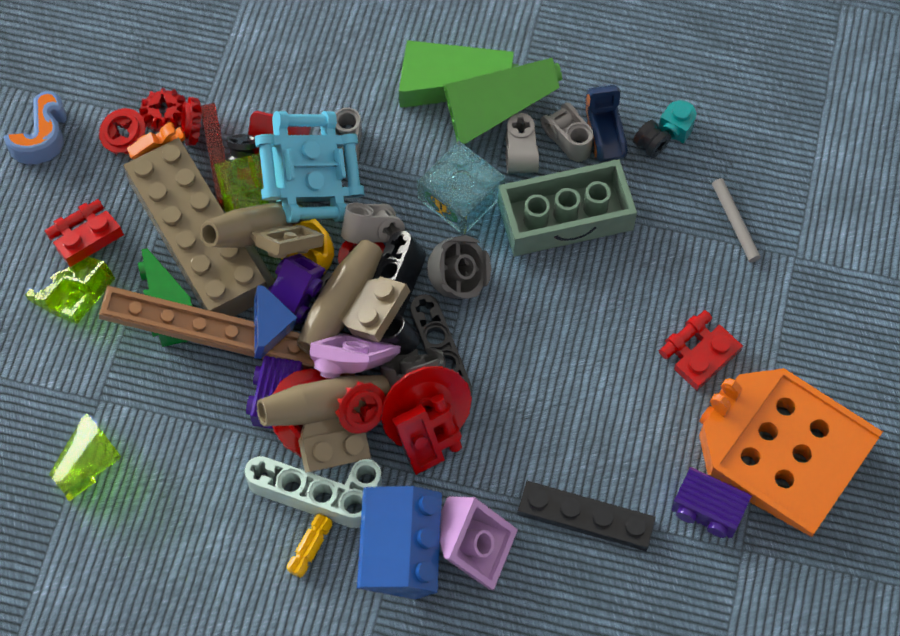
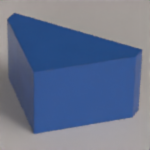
[254,286,297,359]

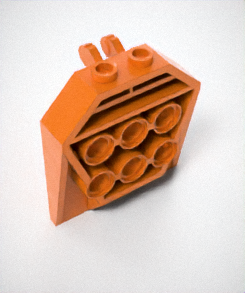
[699,368,883,537]

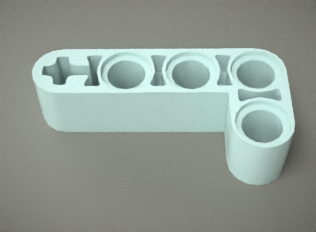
[245,456,382,528]

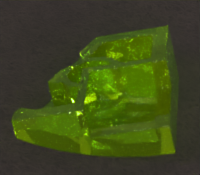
[214,153,269,213]
[25,257,115,324]
[49,414,121,501]

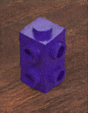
[268,253,325,325]

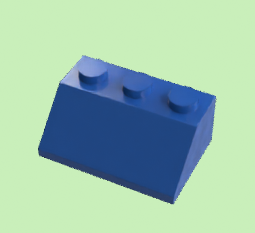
[357,486,442,600]

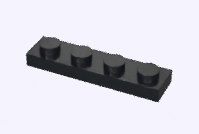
[517,481,656,552]

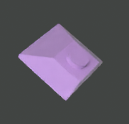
[440,497,518,590]

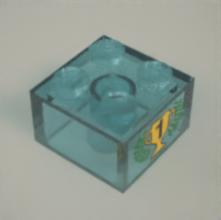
[417,141,505,235]

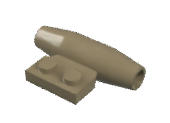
[200,203,324,258]
[297,240,410,355]
[257,375,390,473]

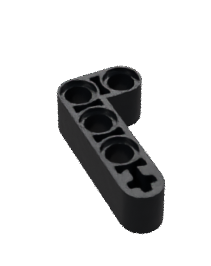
[373,230,426,355]

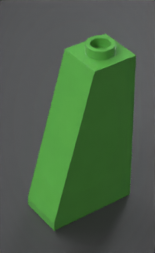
[399,40,519,108]
[443,58,562,145]

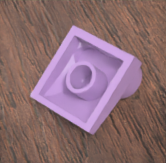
[310,333,401,378]

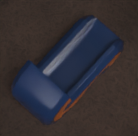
[585,85,627,162]

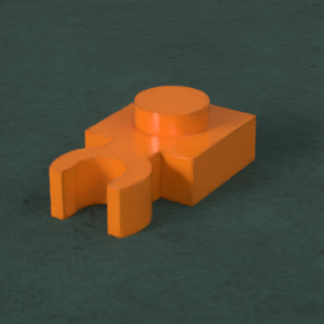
[127,122,186,159]

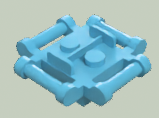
[255,111,365,223]

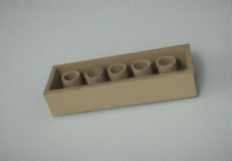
[123,138,268,317]

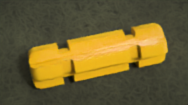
[287,514,332,578]

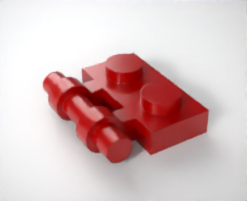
[44,199,124,267]
[659,310,743,391]
[392,394,462,475]

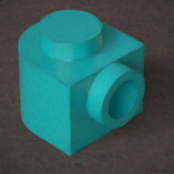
[658,100,696,144]

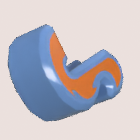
[3,91,67,164]

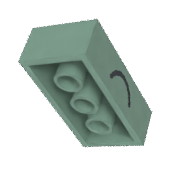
[498,159,637,257]

